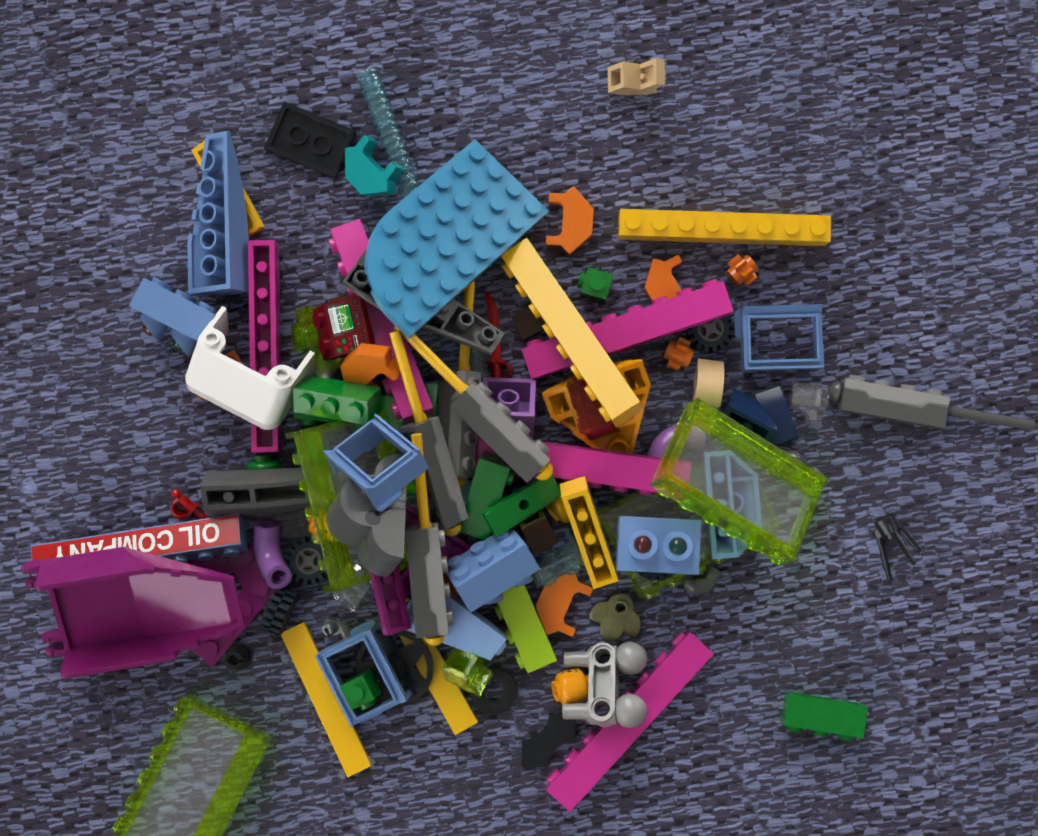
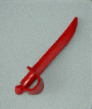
[484,292,514,378]
[171,489,210,520]

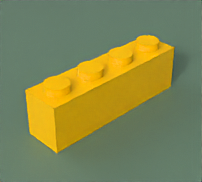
[559,476,619,589]

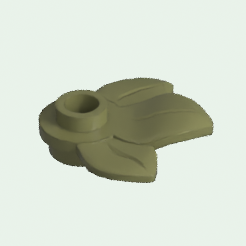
[589,593,641,642]

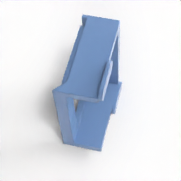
[734,304,824,372]
[322,413,429,512]
[315,620,412,727]

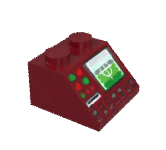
[312,295,375,361]

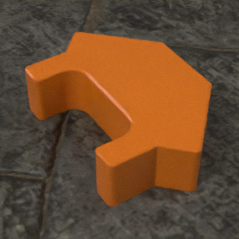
[546,187,594,256]
[644,255,682,304]
[340,343,401,387]
[535,570,593,637]

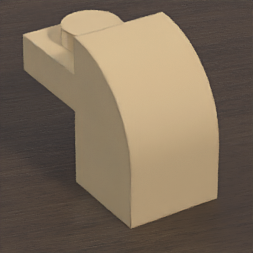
[607,58,666,95]
[690,359,724,422]

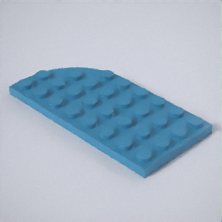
[364,139,549,339]

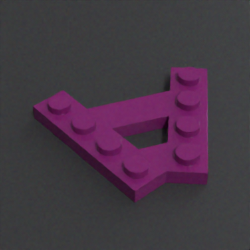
[369,503,471,636]
[187,543,275,668]

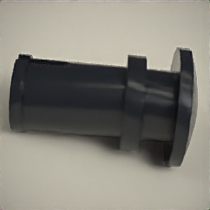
[225,643,253,670]

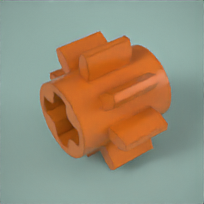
[726,254,759,287]
[663,337,695,371]

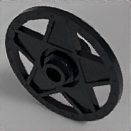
[356,630,434,707]

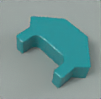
[345,135,405,197]

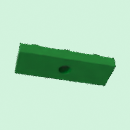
[482,475,561,537]

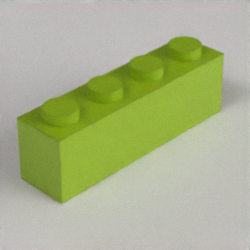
[494,585,557,673]

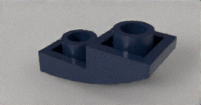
[755,386,799,447]

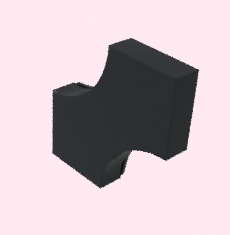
[522,713,576,767]

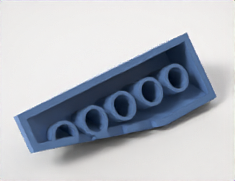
[187,131,249,295]

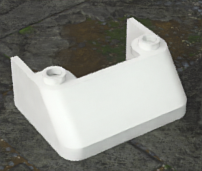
[185,306,315,430]

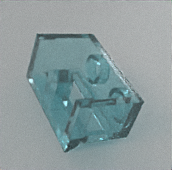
[532,529,585,587]

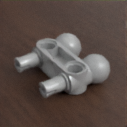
[562,641,648,728]

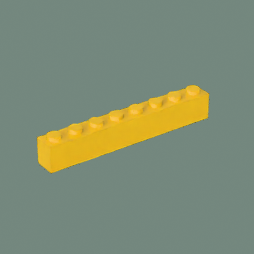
[618,209,831,246]
[501,238,643,427]

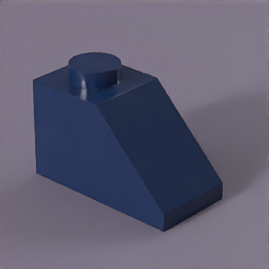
[717,389,777,448]

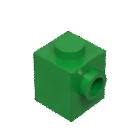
[577,267,613,303]
[340,669,382,710]

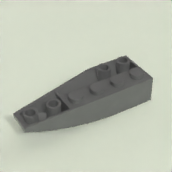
[342,248,505,355]

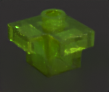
[291,306,319,352]
[442,647,493,697]

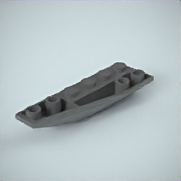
[200,465,366,519]

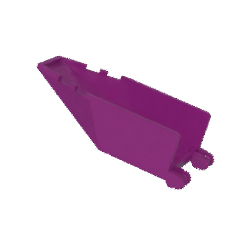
[21,547,244,679]

